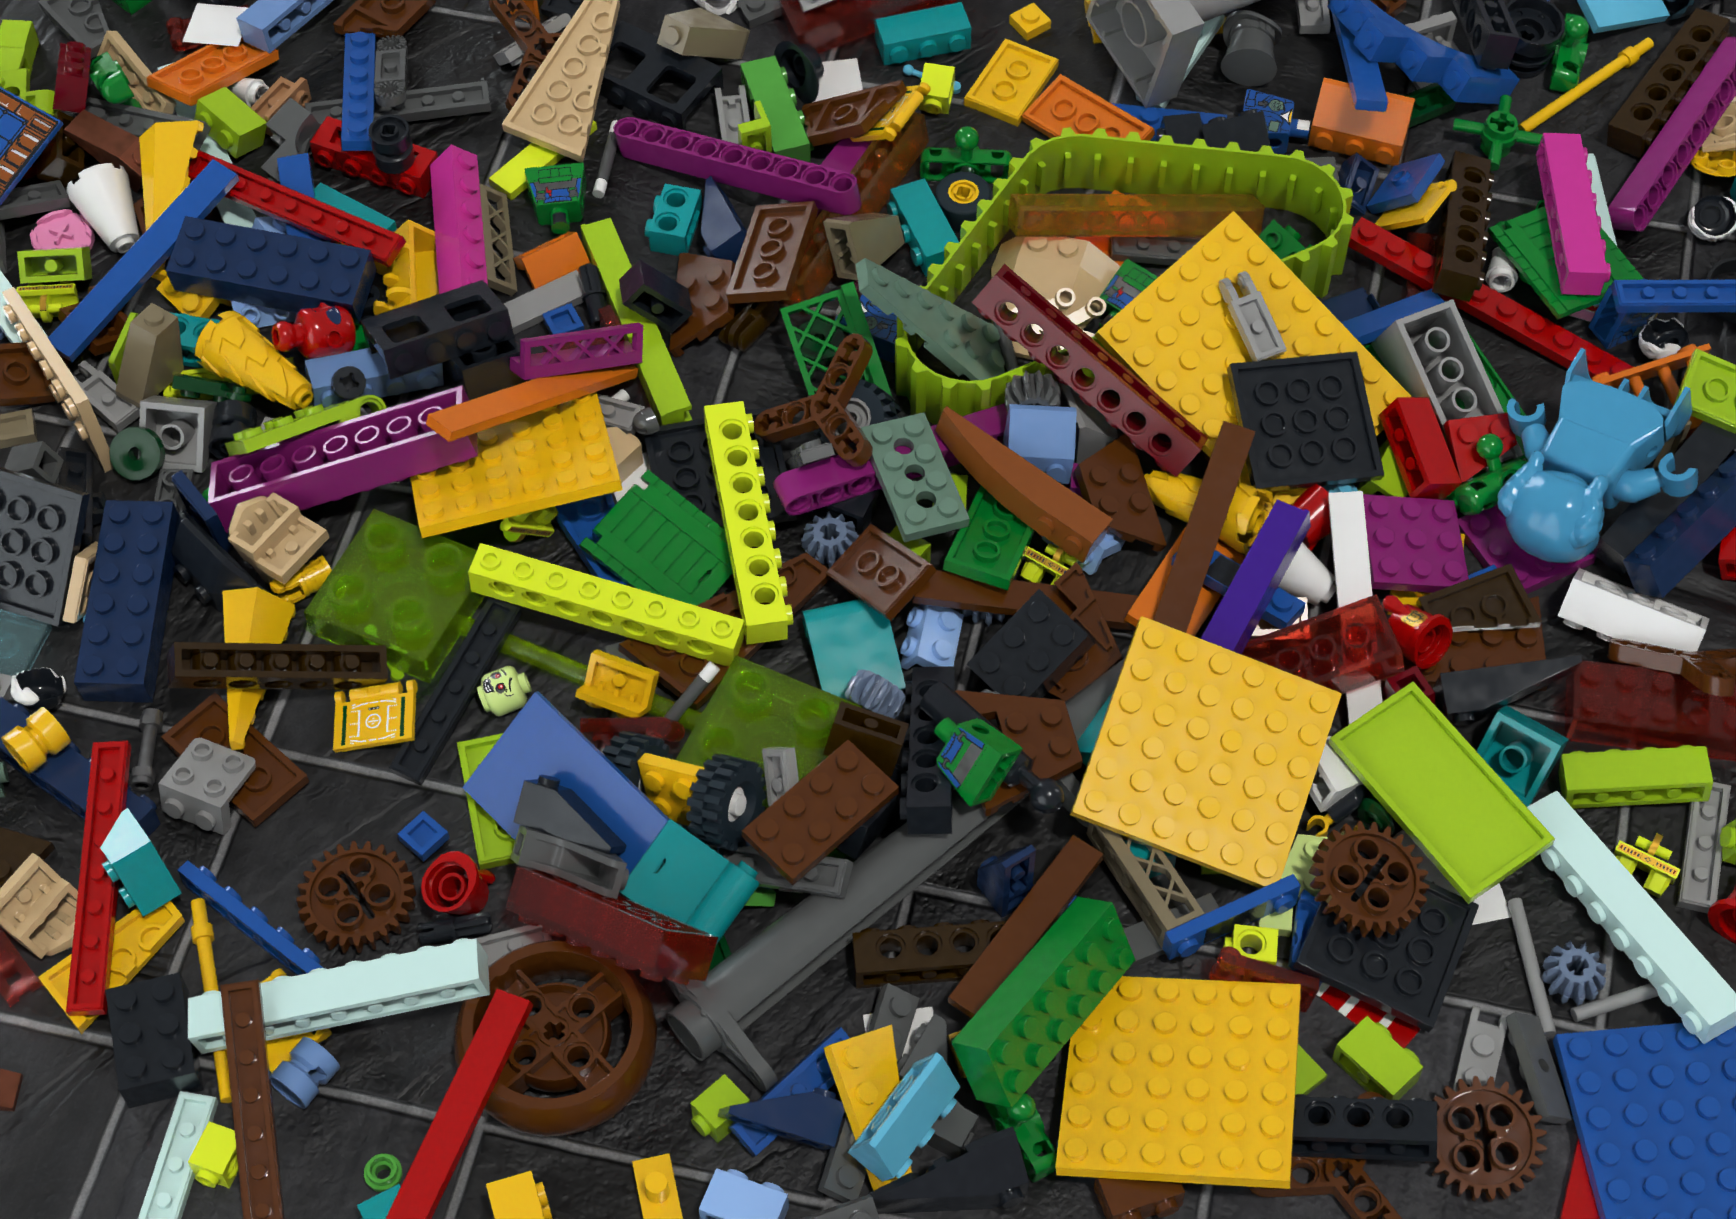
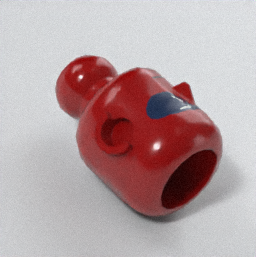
[272,302,356,359]

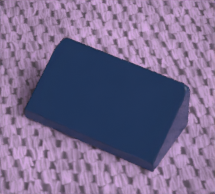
[1338,153,1380,217]

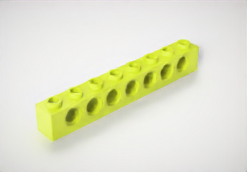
[704,401,793,645]
[468,543,744,667]

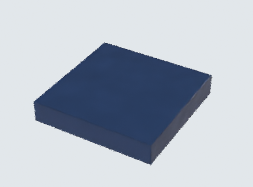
[171,470,234,553]

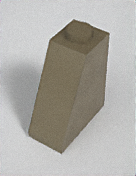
[657,7,750,59]
[823,213,905,280]
[116,303,184,408]

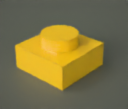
[1009,2,1051,41]

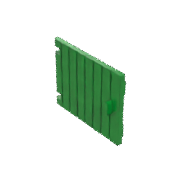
[1488,206,1644,320]
[579,470,733,606]

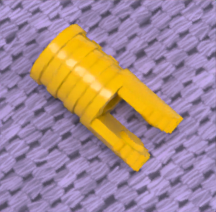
[269,555,336,604]

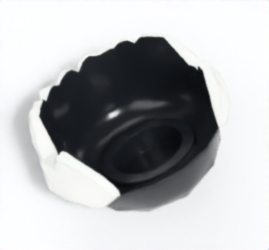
[1687,195,1736,242]
[1638,318,1689,360]
[10,667,67,712]

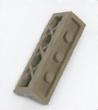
[479,183,517,296]
[1086,823,1205,948]

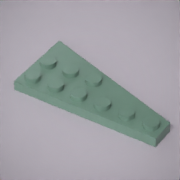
[855,258,1005,381]

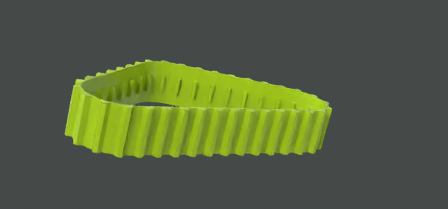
[895,127,1354,425]

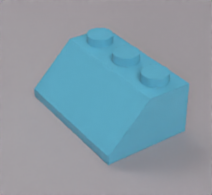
[848,1052,960,1182]

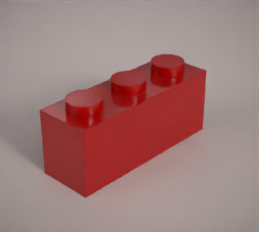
[1379,397,1462,500]

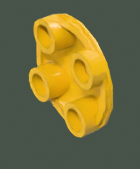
[1690,148,1736,177]

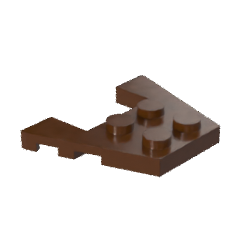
[1048,562,1124,702]
[955,690,1083,816]

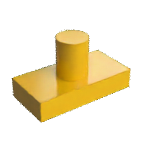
[632,1153,683,1219]

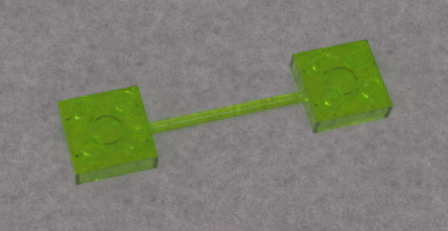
[304,509,862,815]

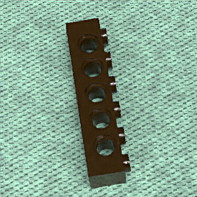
[1607,8,1732,158]
[1432,150,1494,302]
[167,642,388,690]
[852,915,1061,989]

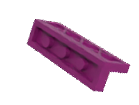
[510,322,643,380]

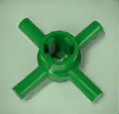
[1452,95,1543,171]

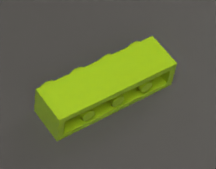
[1558,745,1713,808]

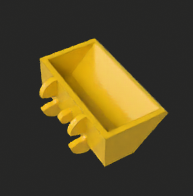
[373,219,439,315]

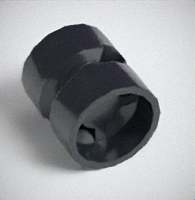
[368,114,415,174]
[208,400,258,459]

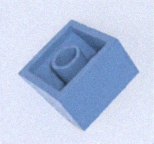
[1002,404,1077,484]

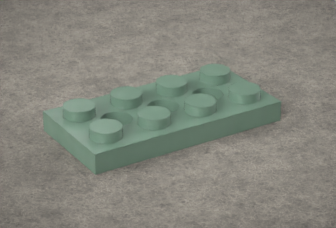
[861,412,970,542]

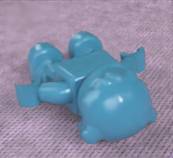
[1497,348,1698,563]

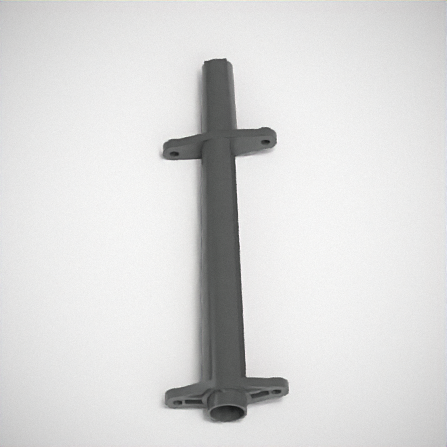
[646,657,1126,1092]

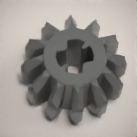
[1004,370,1061,413]

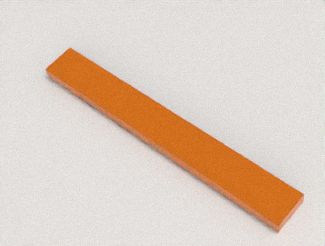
[426,364,639,442]

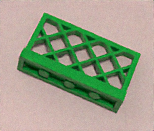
[780,282,892,396]

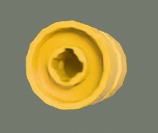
[1,707,71,774]

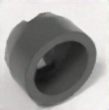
[633,406,660,435]

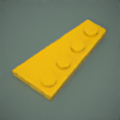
[38,901,185,1035]
[823,1024,912,1191]

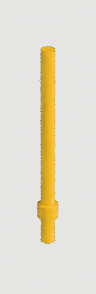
[1518,37,1654,132]
[190,898,232,1103]

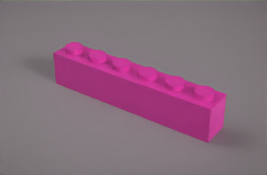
[1536,133,1611,296]
[430,144,488,294]

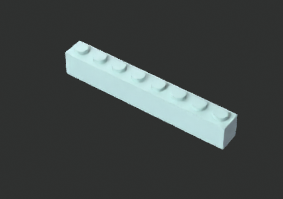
[1527,791,1736,1044]
[188,938,490,1054]

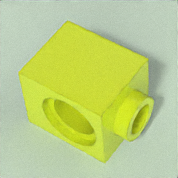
[919,63,955,114]
[1223,924,1279,978]
[188,1121,239,1189]

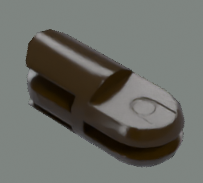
[719,301,780,353]

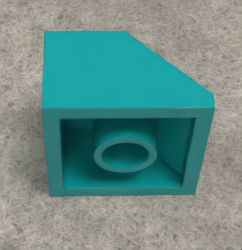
[1477,705,1569,807]
[100,808,182,917]

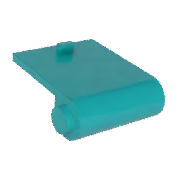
[801,599,906,707]
[619,818,760,956]

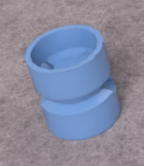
[270,1037,340,1109]

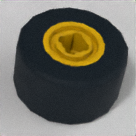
[935,171,991,232]

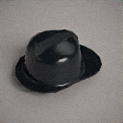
[774,41,824,104]

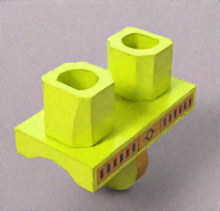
[16,281,79,323]
[500,506,558,542]
[1020,543,1079,585]
[1613,833,1681,898]

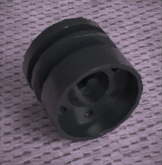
[1506,0,1565,78]

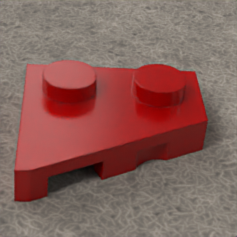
[1443,413,1517,484]

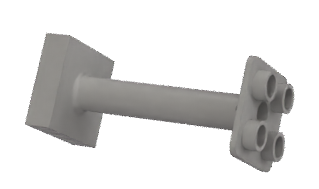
[1086,0,1261,108]

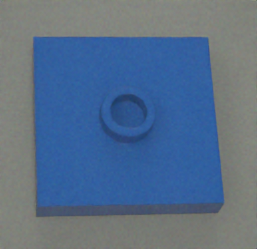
[1366,153,1445,214]

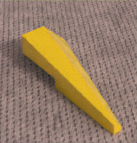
[139,120,204,281]
[222,587,296,750]

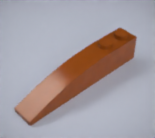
[935,406,1113,563]

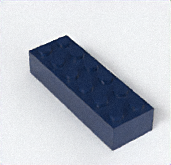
[166,216,377,324]
[74,500,178,703]

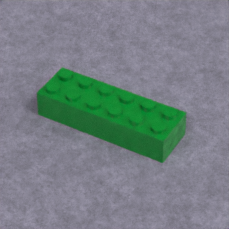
[951,897,1135,1108]

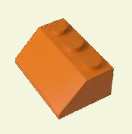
[1308,77,1415,166]

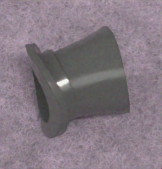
[1221,10,1282,86]

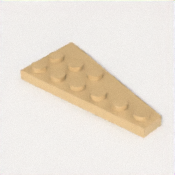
[502,0,620,162]
[2,287,114,473]

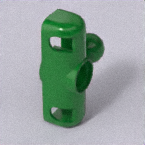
[1549,12,1589,92]
[89,51,142,108]
[920,126,1012,184]
[1455,433,1527,515]
[982,1093,1057,1183]

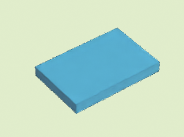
[1577,0,1670,33]

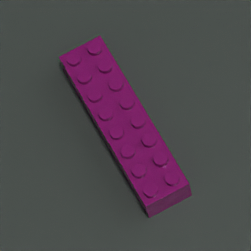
[208,385,478,533]

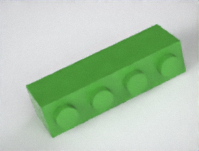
[740,56,814,163]

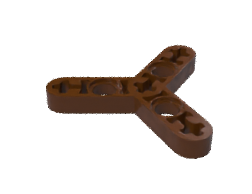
[489,0,612,112]
[754,333,873,467]
[1607,639,1736,696]
[1249,1091,1402,1219]

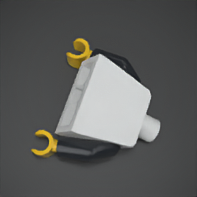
[1307,734,1368,837]

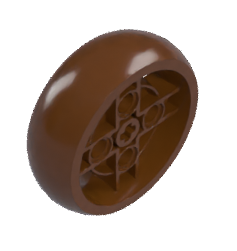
[454,940,657,1136]

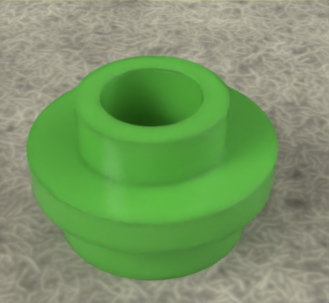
[364,1154,403,1192]

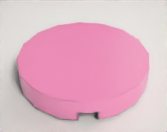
[30,209,95,250]

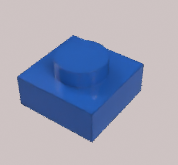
[542,303,585,335]
[397,811,450,862]

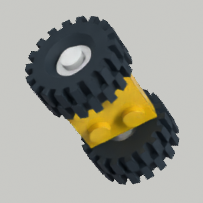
[602,731,767,851]

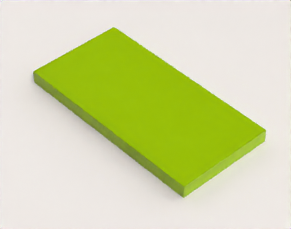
[1329,682,1555,904]

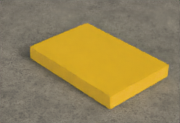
[964,38,1059,127]

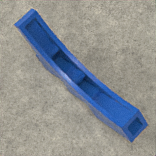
[1327,0,1520,104]

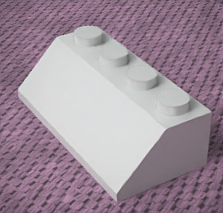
[1558,568,1710,652]

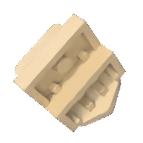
[228,492,330,585]
[0,853,78,959]

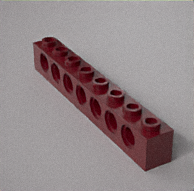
[972,264,1208,477]

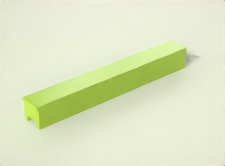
[580,217,692,426]

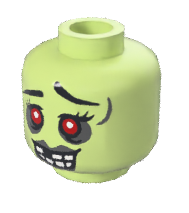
[477,666,532,716]

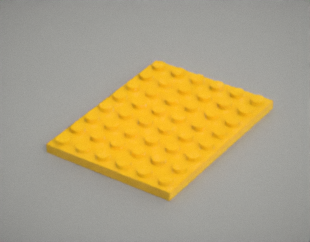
[1094,211,1412,513]

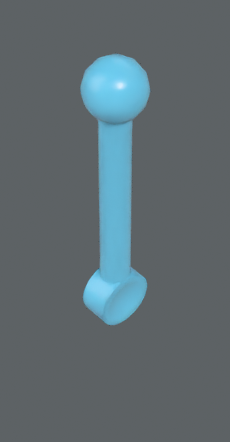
[903,64,961,94]

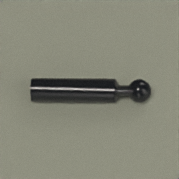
[920,681,1065,814]

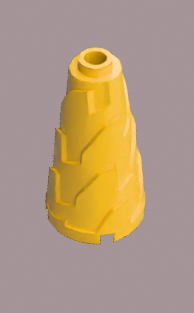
[195,310,313,410]
[1144,470,1273,555]

